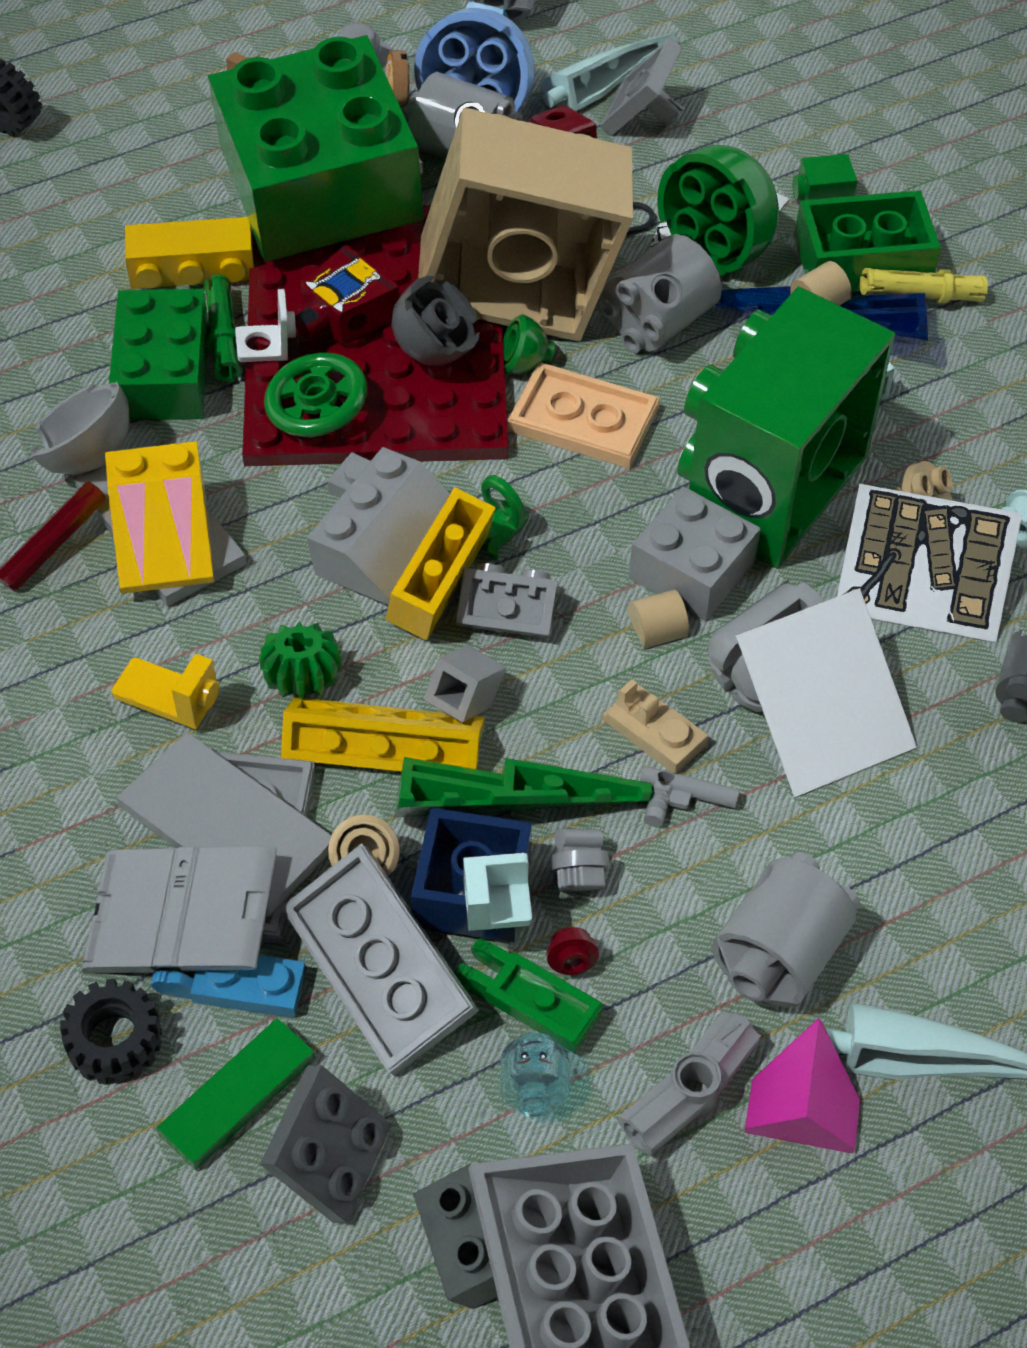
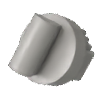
[551,828,609,892]

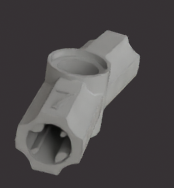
[618,1010,761,1157]

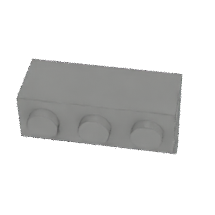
[307,447,450,605]

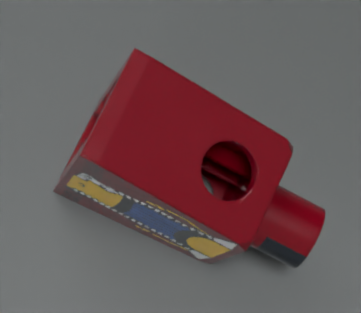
[295,245,400,344]

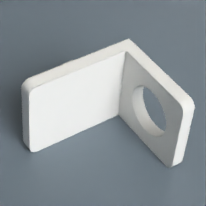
[235,289,296,362]

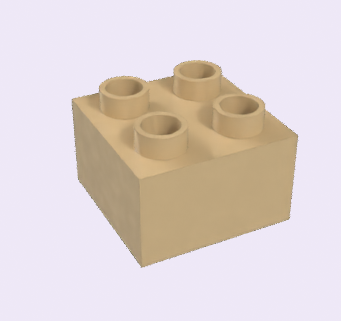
[418,107,633,342]

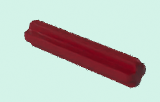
[0,482,106,591]

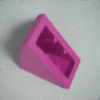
[744,1017,860,1154]

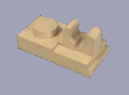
[602,679,708,774]

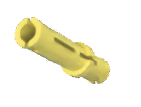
[860,268,988,303]

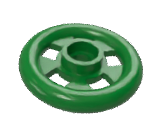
[264,353,368,437]

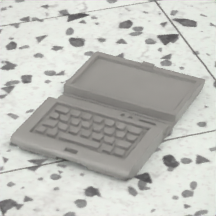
[81,846,277,973]

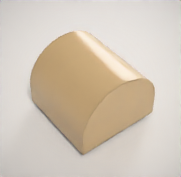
[790,261,851,305]
[627,589,689,649]

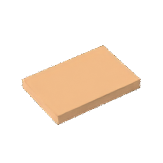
[507,363,660,469]

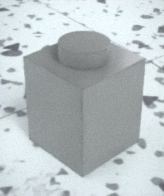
[424,645,507,723]

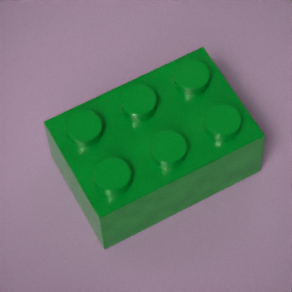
[794,190,941,291]
[109,289,209,421]

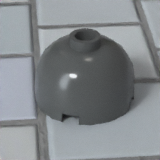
[391,276,479,367]

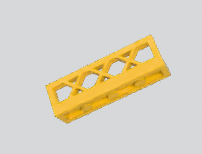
[281,697,485,771]

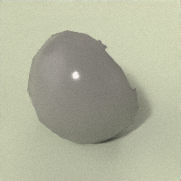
[30,382,130,475]

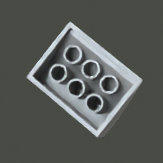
[468,1143,690,1348]

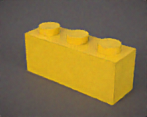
[125,217,254,289]
[385,487,496,641]

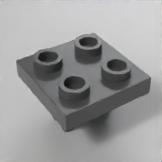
[260,1065,392,1223]

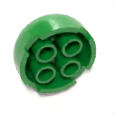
[657,145,779,276]

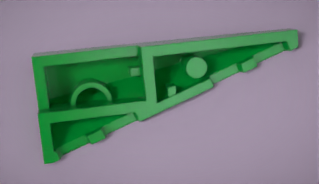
[394,757,652,818]

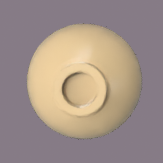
[328,815,400,877]

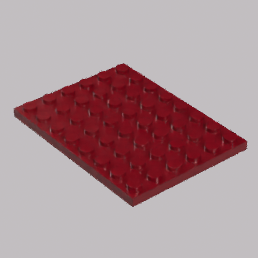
[242,205,509,467]

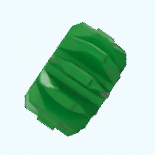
[259,621,342,700]

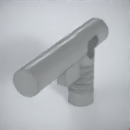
[640,766,740,827]

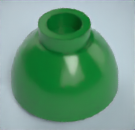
[503,314,555,374]

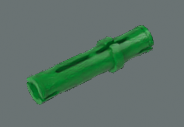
[204,274,242,382]

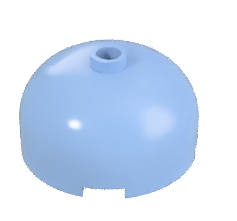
[414,8,535,112]

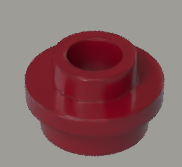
[546,927,599,976]

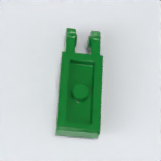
[454,938,603,1054]

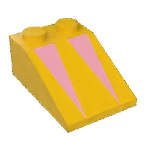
[105,441,214,594]

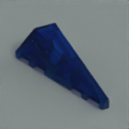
[714,286,928,346]

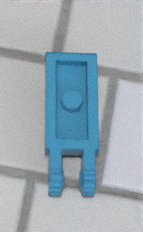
[150,955,306,1018]

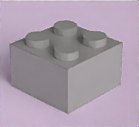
[629,486,761,622]

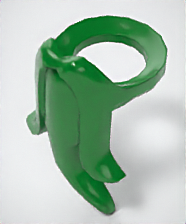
[478,475,529,560]

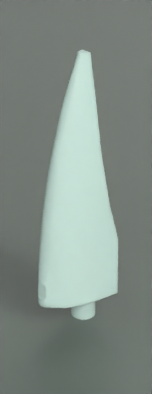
[541,33,676,111]
[826,1003,1027,1080]

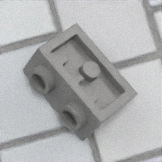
[456,563,559,639]

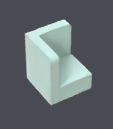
[463,853,532,931]

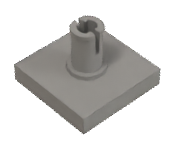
[600,37,684,136]

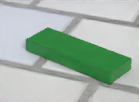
[156,1018,315,1171]

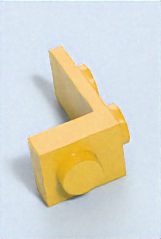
[111,653,220,729]

